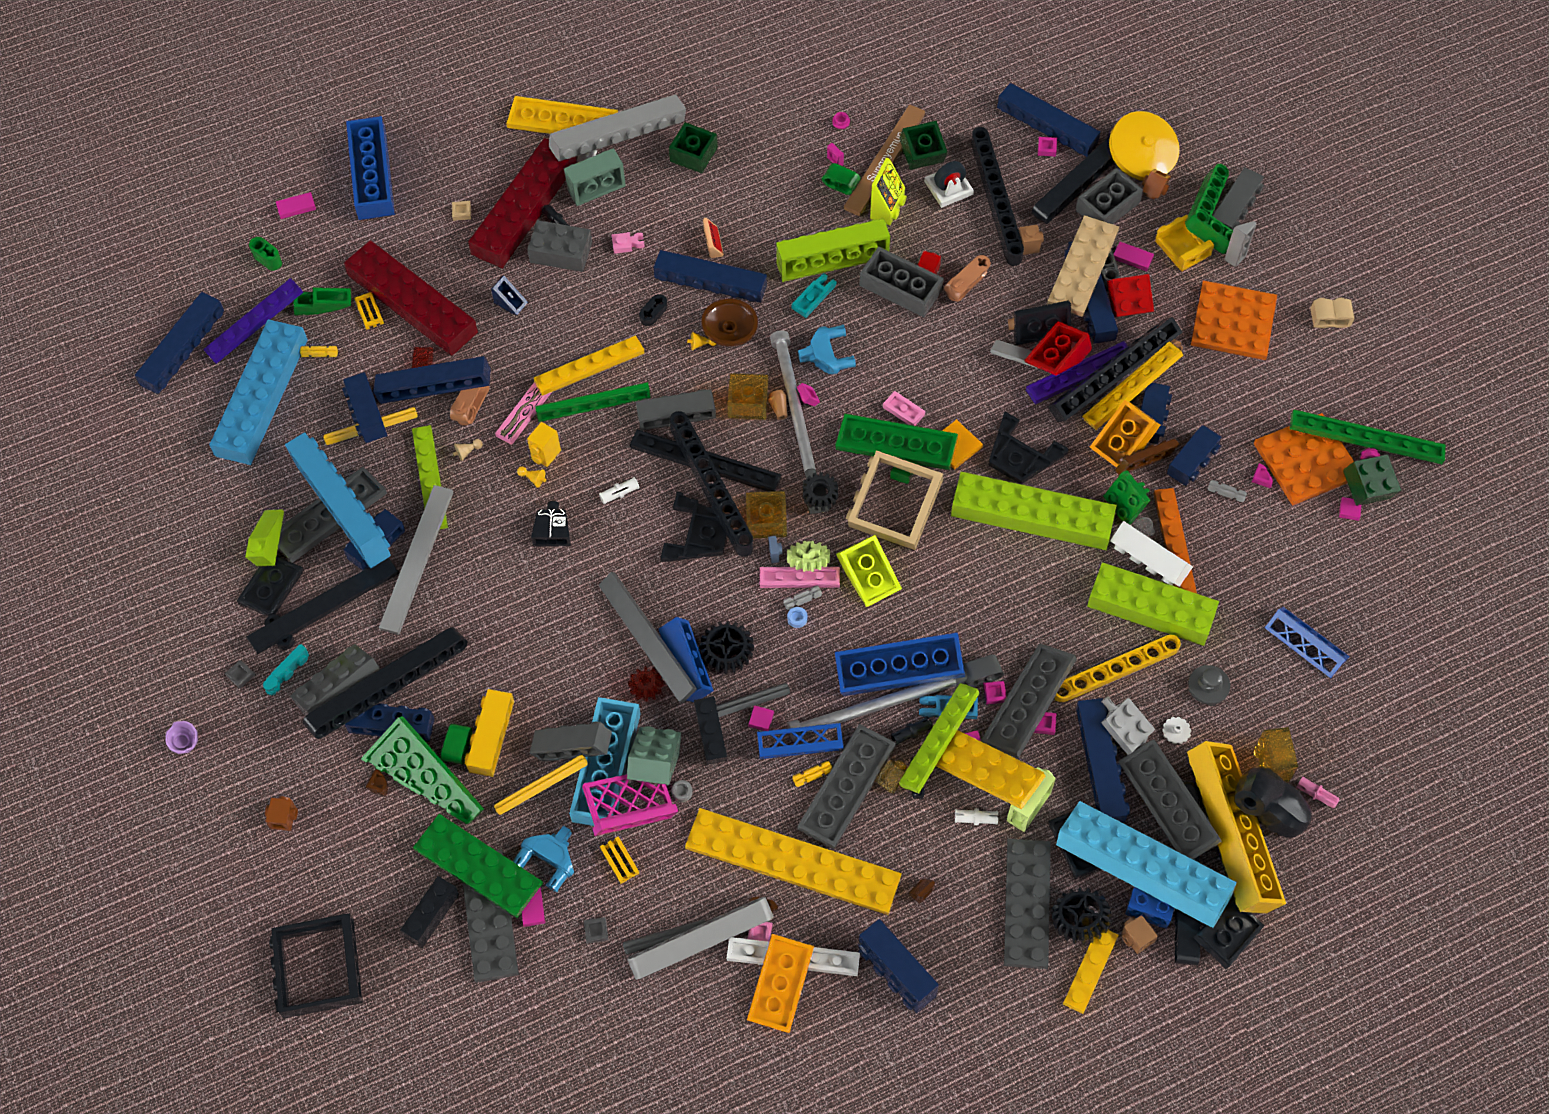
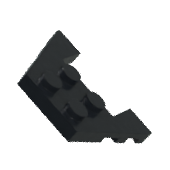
[988,411,1069,485]
[660,491,727,562]

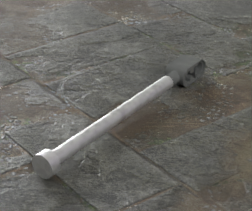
[770,331,829,515]
[787,655,1004,742]

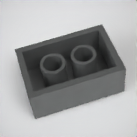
[1076,168,1143,224]
[527,220,592,272]

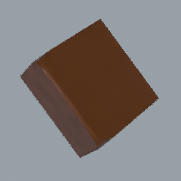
[909,879,935,903]

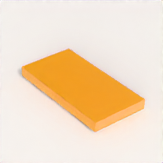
[747,934,814,1033]

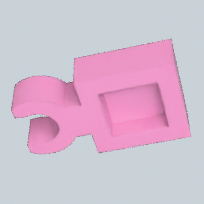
[611,232,645,254]

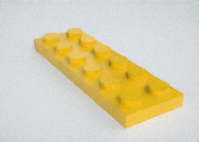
[506,96,618,134]
[936,730,1046,810]

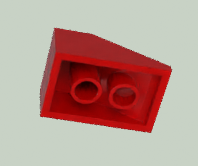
[1025,321,1092,376]

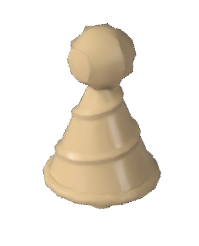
[453,439,483,461]

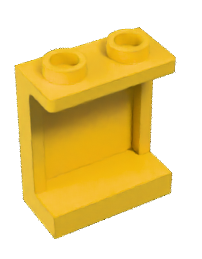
[1155,215,1214,272]

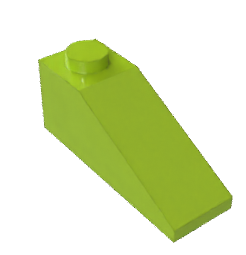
[245,509,284,566]

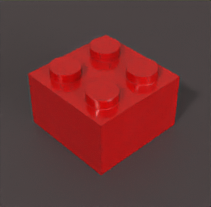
[1107,274,1154,318]

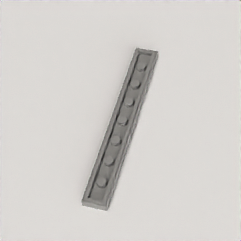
[379,485,453,635]

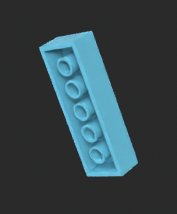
[569,697,641,826]

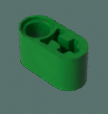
[822,163,860,195]
[249,237,282,271]
[441,723,473,764]

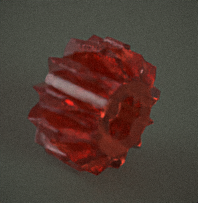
[628,666,663,702]

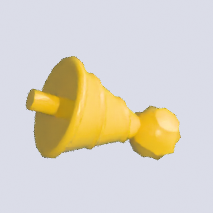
[687,332,716,350]
[517,466,546,488]

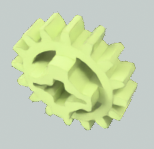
[787,541,830,572]

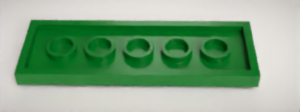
[835,414,958,470]
[413,814,543,918]

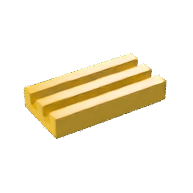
[354,292,384,330]
[600,836,639,884]

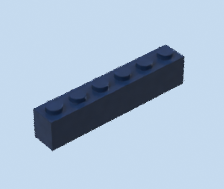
[997,83,1101,157]
[1064,241,1118,344]
[653,250,767,303]
[134,292,224,394]
[373,356,491,404]
[1076,698,1130,823]

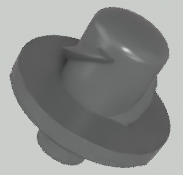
[1188,665,1230,706]

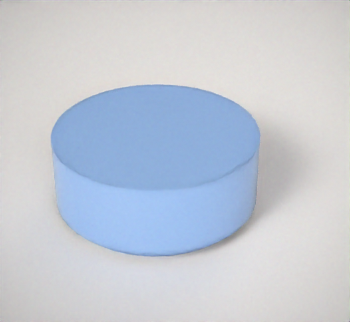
[787,607,807,628]

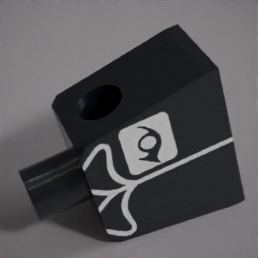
[531,501,571,547]

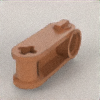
[943,255,991,302]
[450,386,490,425]

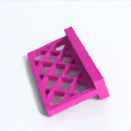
[582,774,678,836]

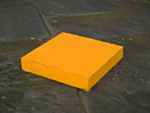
[942,419,983,470]

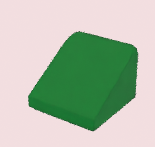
[890,467,913,484]

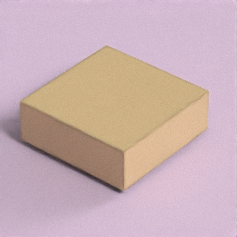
[452,201,471,221]

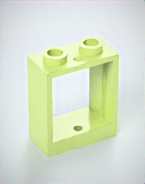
[1006,767,1056,832]

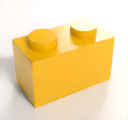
[527,422,561,467]

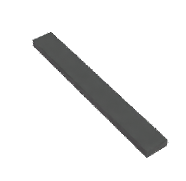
[598,572,697,703]

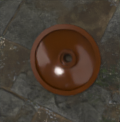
[701,299,758,347]

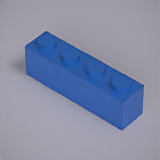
[658,617,714,702]

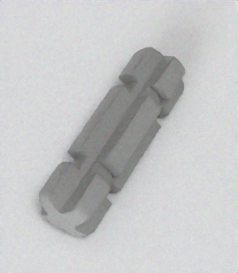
[1208,480,1247,502]
[783,585,822,610]

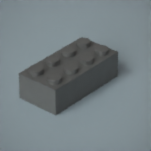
[859,247,944,317]
[290,644,380,716]

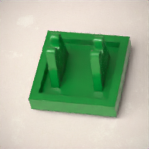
[1103,470,1151,525]

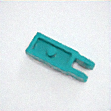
[791,273,837,318]
[263,644,309,696]

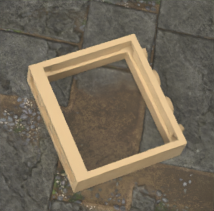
[846,450,943,550]

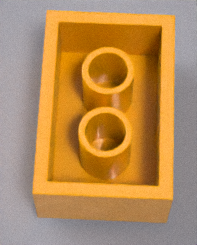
[1090,400,1161,468]

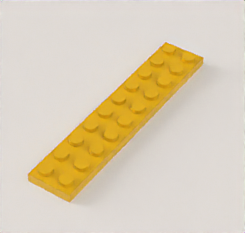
[685,808,902,915]

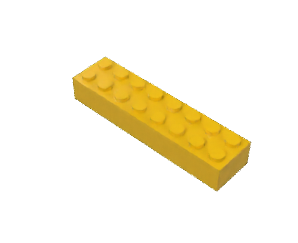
[1187,741,1286,913]

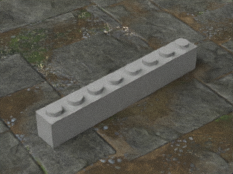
[549,94,686,161]

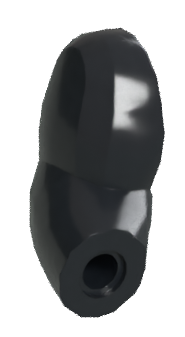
[1235,767,1312,838]

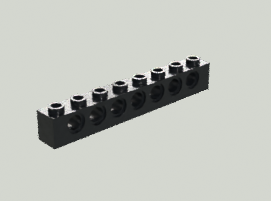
[1047,317,1183,422]

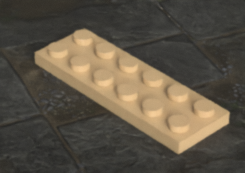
[1047,215,1119,317]

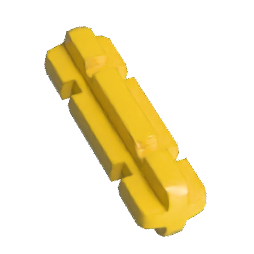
[300,346,338,357]
[792,761,832,787]

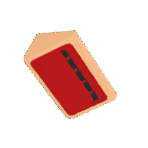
[703,218,724,258]

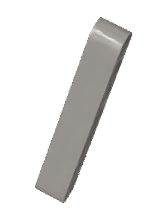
[627,897,774,980]

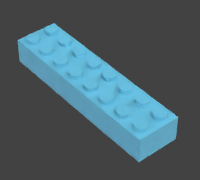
[1056,801,1237,928]

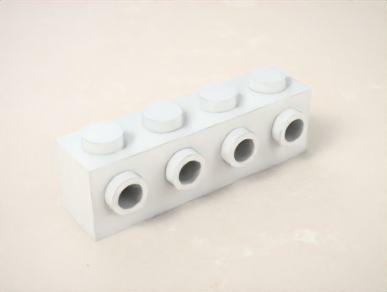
[1110,521,1193,587]

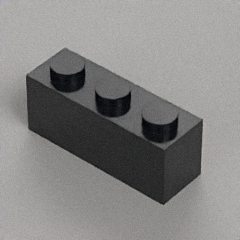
[694,696,727,765]
[400,876,459,948]

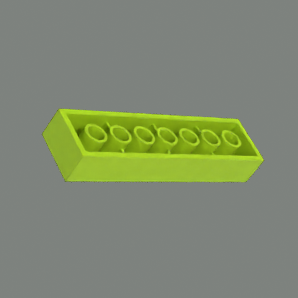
[951,472,1117,550]

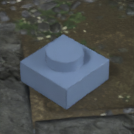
[768,536,783,563]

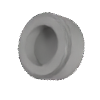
[671,780,693,802]

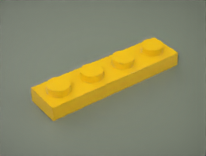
[1063,929,1118,1014]

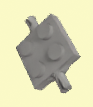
[1101,696,1155,755]

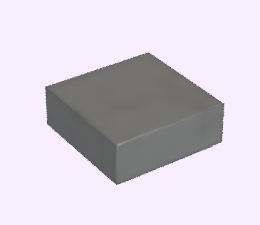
[225,660,255,688]
[584,917,608,944]

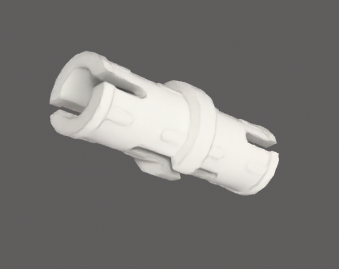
[599,477,639,504]
[955,808,998,825]

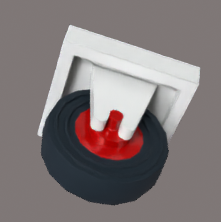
[924,161,974,208]

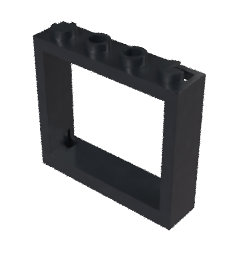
[269,913,363,1019]

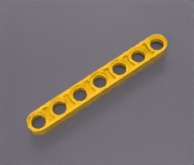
[1054,635,1181,702]

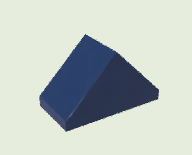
[491,275,528,315]

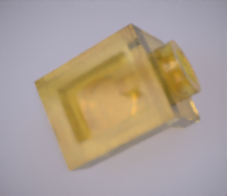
[875,760,908,794]

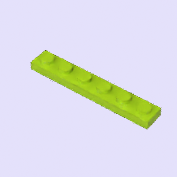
[412,425,448,530]
[899,683,980,793]

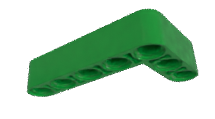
[1185,164,1233,254]

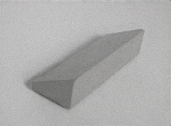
[1224,221,1257,267]
[990,340,1042,370]

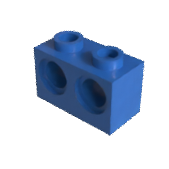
[1125,887,1174,929]

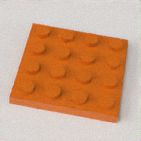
[1190,280,1277,360]
[1253,413,1354,506]

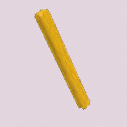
[323,407,418,445]
[494,755,588,815]

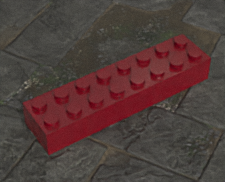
[468,138,577,269]
[344,240,478,356]

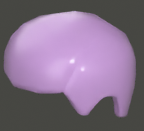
[165,721,198,754]

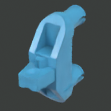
[798,324,856,375]
[512,826,574,893]

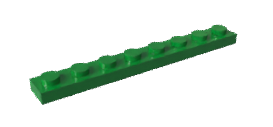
[1290,409,1446,464]

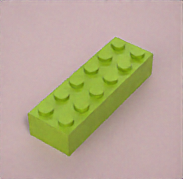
[776,219,890,282]
[1087,562,1219,646]

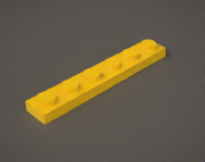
[534,335,644,396]
[1082,342,1183,430]

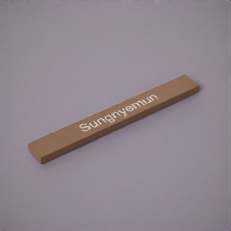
[844,104,925,216]

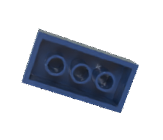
[858,919,939,1013]

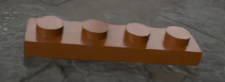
[1115,438,1179,475]

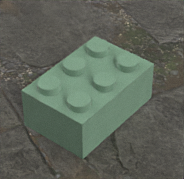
[564,148,626,206]
[627,726,681,785]

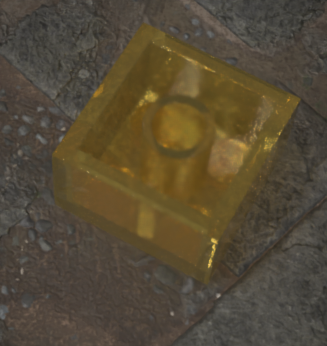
[727,373,769,420]
[746,491,787,539]
[1254,727,1298,782]

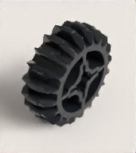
[699,620,754,674]
[1052,886,1112,945]

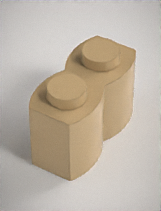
[1310,298,1354,328]

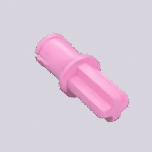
[1296,776,1339,808]

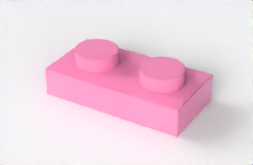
[883,391,925,426]

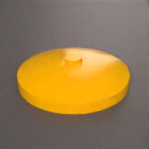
[1109,111,1179,181]

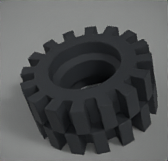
[803,472,838,511]

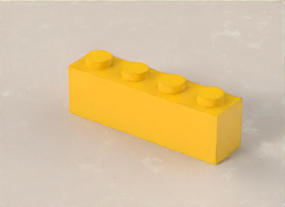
[464,689,514,777]

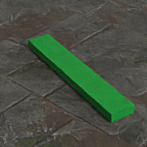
[535,382,651,422]

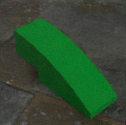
[294,288,351,315]

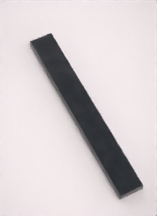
[630,429,781,494]
[246,558,399,655]

